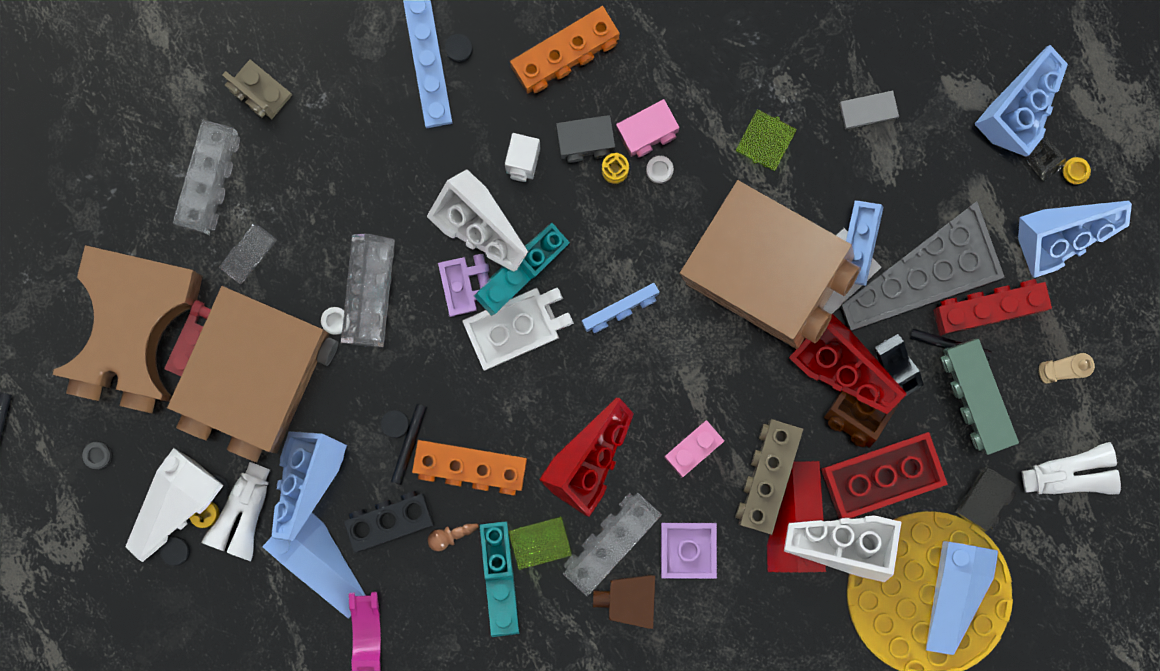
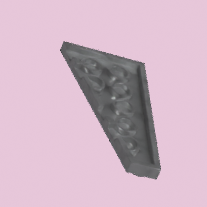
[841,201,1005,331]

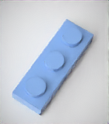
[846,200,884,286]
[582,283,659,334]

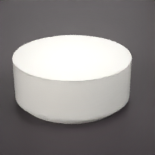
[646,156,674,184]
[321,307,349,335]

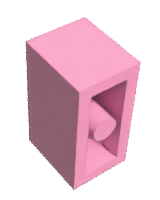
[616,99,679,157]
[664,420,724,478]

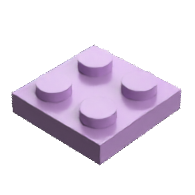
[661,523,717,578]

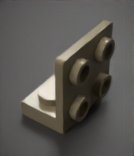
[222,60,292,120]

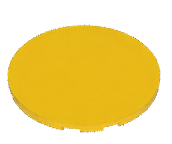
[847,512,1013,671]

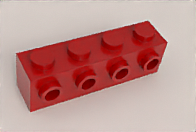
[933,279,1052,336]

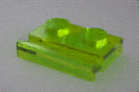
[508,517,572,570]

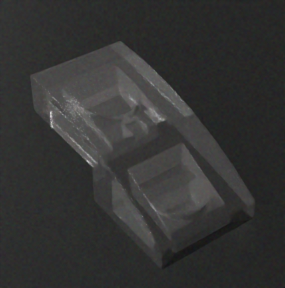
[219,223,277,284]

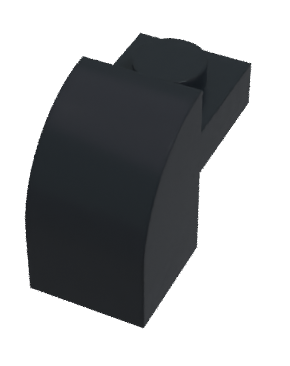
[874,334,924,396]

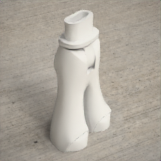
[1022,442,1121,494]
[201,462,270,561]

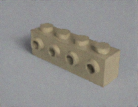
[735,419,803,535]

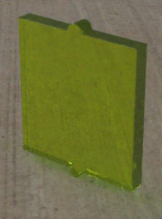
[736,109,797,171]

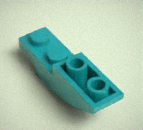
[473,223,570,316]
[480,522,519,637]

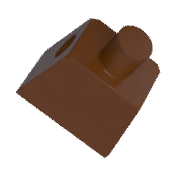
[593,575,655,629]

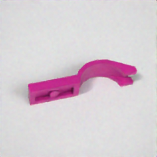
[349,592,381,671]

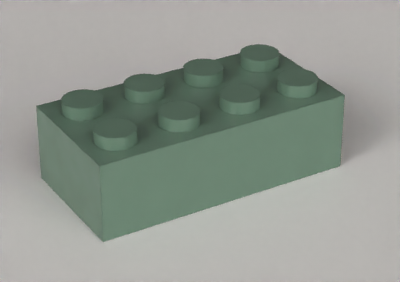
[940,338,1019,455]

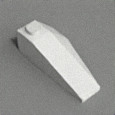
[427,170,528,272]
[126,448,223,562]
[784,516,901,582]

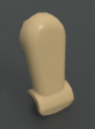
[1039,353,1095,384]

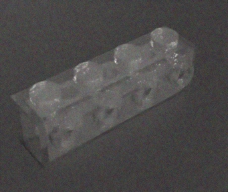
[172,119,240,236]
[341,234,395,347]
[563,492,662,596]

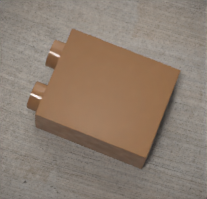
[680,180,861,350]
[167,286,330,462]

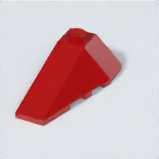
[789,314,907,414]
[539,398,634,517]
[767,461,826,572]

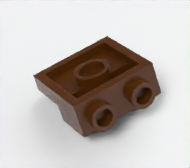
[824,391,901,448]

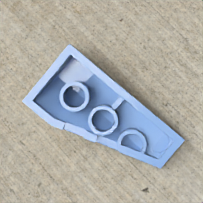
[975,45,1068,156]
[1018,201,1132,278]
[272,431,347,541]
[263,513,366,619]
[926,541,998,655]

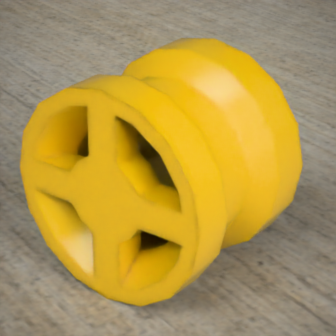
[189,502,220,528]

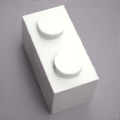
[505,133,540,182]

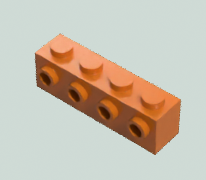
[510,6,620,94]
[412,440,527,495]

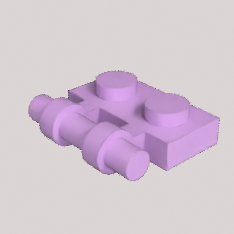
[438,254,490,317]

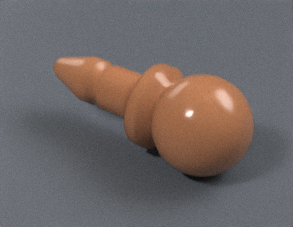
[428,523,479,551]

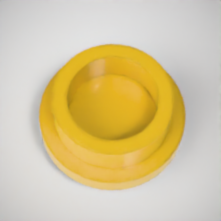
[1063,157,1091,185]

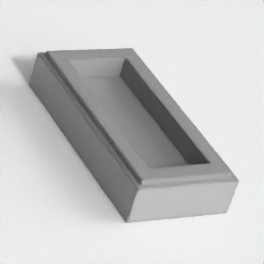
[839,91,899,129]

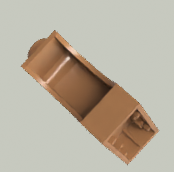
[53,245,203,413]

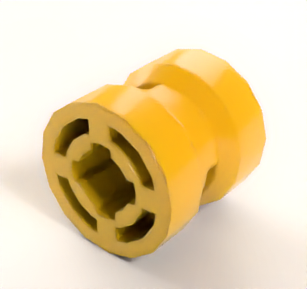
[602,153,629,184]

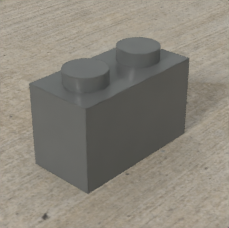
[556,115,615,163]

